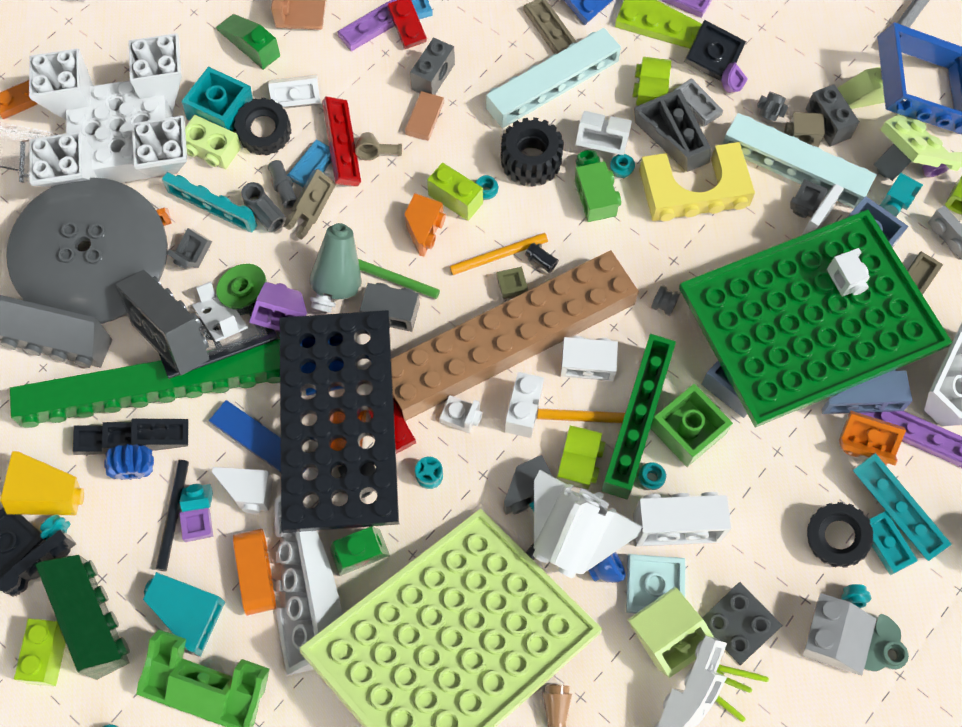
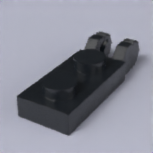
[0,529,76,597]

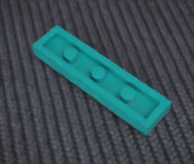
[161,172,257,233]
[852,453,952,562]

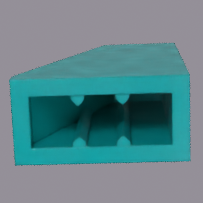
[143,572,226,657]

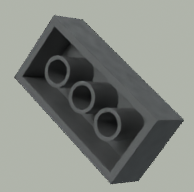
[115,270,210,375]

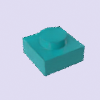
[180,484,213,512]

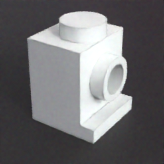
[827,248,870,296]

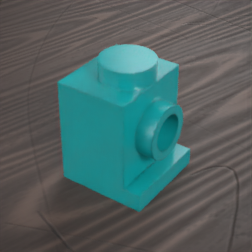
[880,172,923,217]

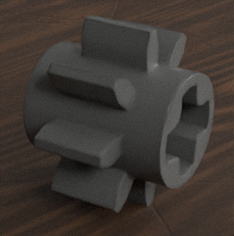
[757,91,788,121]

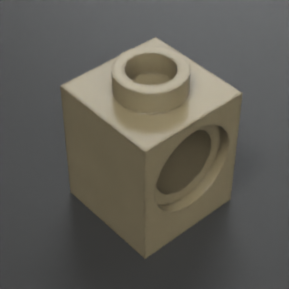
[784,112,825,147]

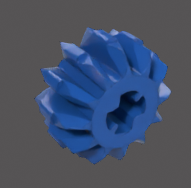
[104,444,154,480]

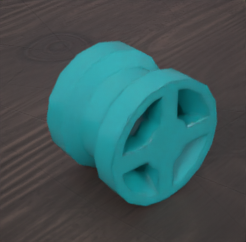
[415,456,443,489]

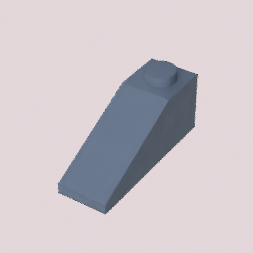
[821,369,913,414]

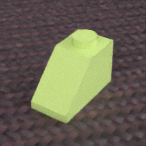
[837,67,885,109]

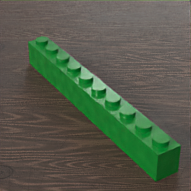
[10,339,280,428]

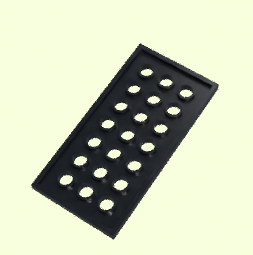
[280,310,400,533]

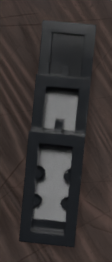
[73,418,188,455]

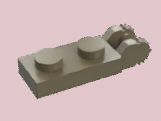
[283,169,336,240]

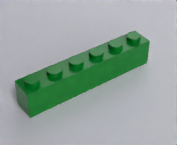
[601,333,676,500]

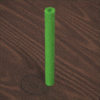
[358,259,440,299]

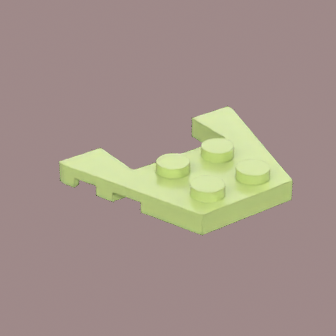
[880,114,962,171]

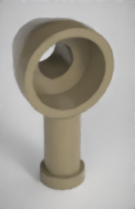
[355,132,402,161]

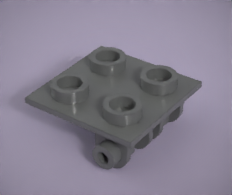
[702,582,783,666]

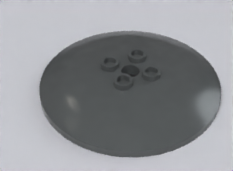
[6,178,168,324]

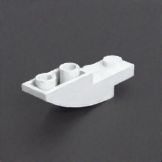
[654,635,727,727]

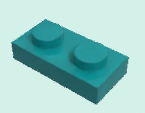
[869,511,918,576]

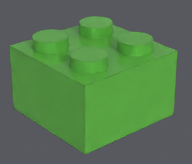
[650,384,733,468]

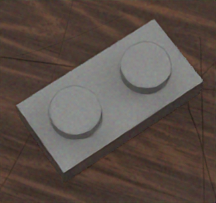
[928,205,962,260]

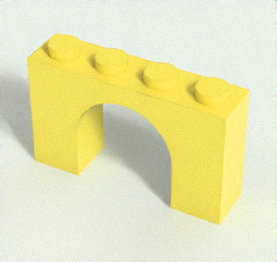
[639,142,755,221]

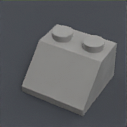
[802,593,876,676]

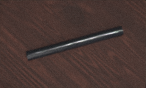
[155,460,189,571]

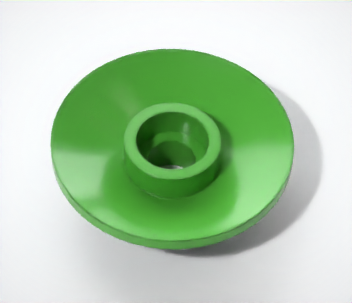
[216,263,267,309]

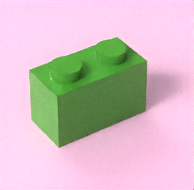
[574,161,622,222]

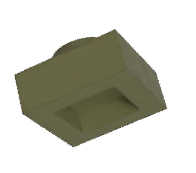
[497,267,528,299]

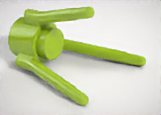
[715,664,769,722]

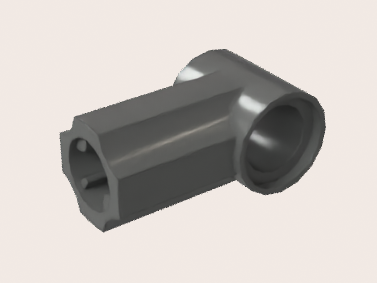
[241,182,286,232]

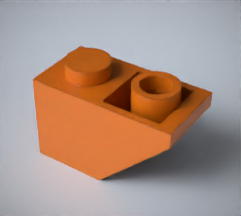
[405,193,446,257]

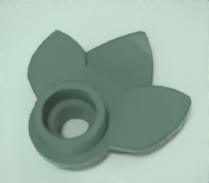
[864,614,909,672]

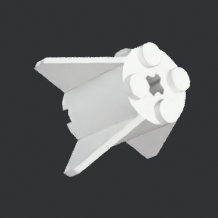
[533,470,643,578]

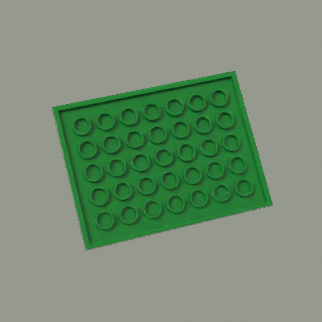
[679,210,953,428]

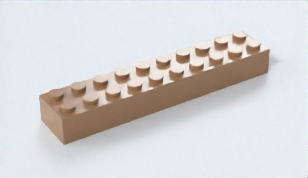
[391,250,639,421]

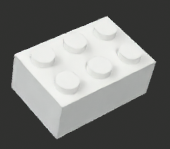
[633,491,732,547]

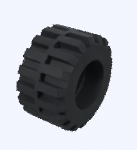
[501,117,564,187]

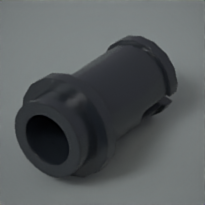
[525,243,559,273]

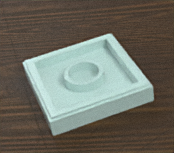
[626,554,686,614]

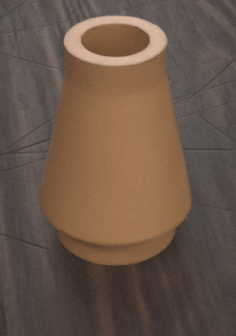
[542,685,572,727]

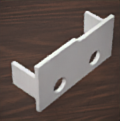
[192,281,248,342]

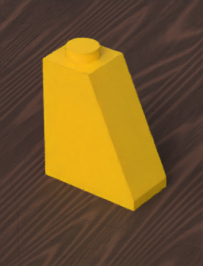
[0,451,84,515]

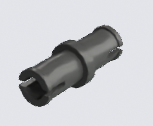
[267,160,297,209]

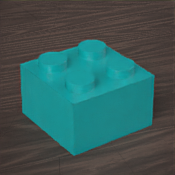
[181,66,253,132]

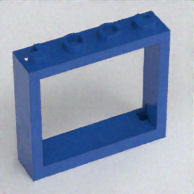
[877,22,962,134]

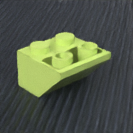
[628,587,714,678]

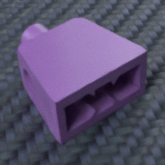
[249,282,307,331]

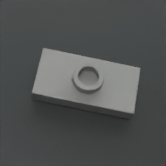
[673,78,723,127]

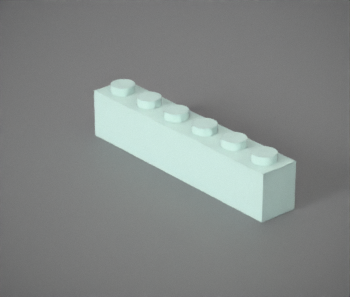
[486,28,621,129]
[722,113,877,208]

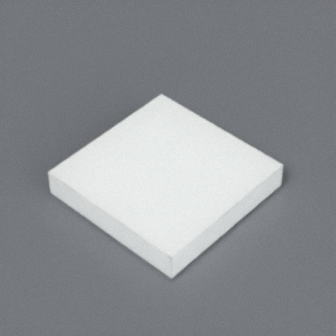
[801,184,844,236]

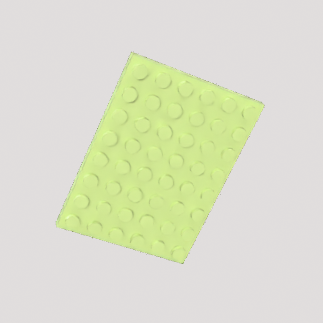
[300,509,602,727]

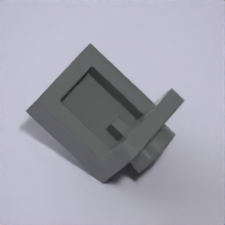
[790,179,828,218]
[167,228,213,269]

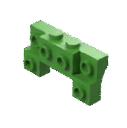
[136,629,270,727]

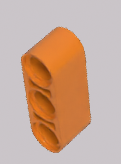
[233,528,276,616]

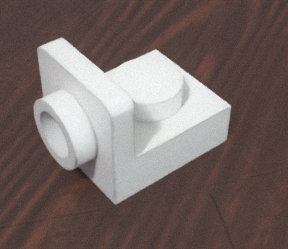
[439,395,483,434]

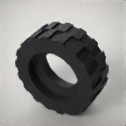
[234,98,292,156]
[807,502,873,568]

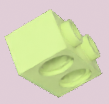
[185,115,242,169]

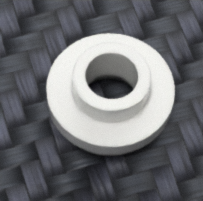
[310,294,336,313]

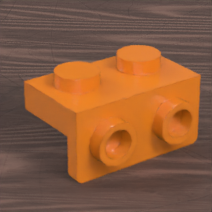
[839,410,906,466]

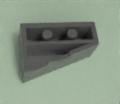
[634,89,711,172]

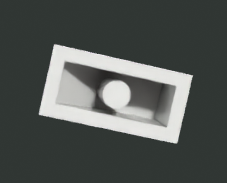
[212,467,273,514]

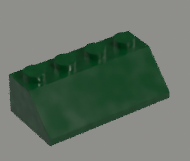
[35,555,130,680]

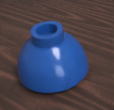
[588,552,626,583]

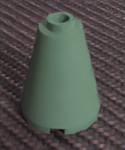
[309,223,362,299]

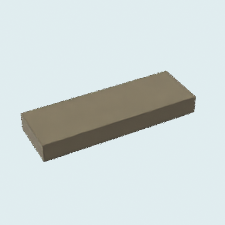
[524,0,577,54]

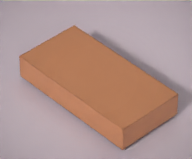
[405,91,444,141]

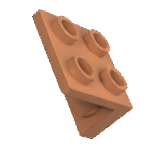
[271,0,326,30]

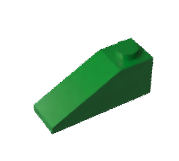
[216,13,281,70]

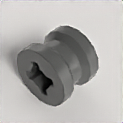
[651,284,681,316]

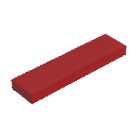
[322,96,361,187]

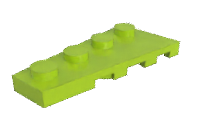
[615,0,702,49]

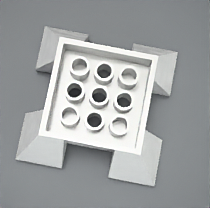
[29,33,187,187]

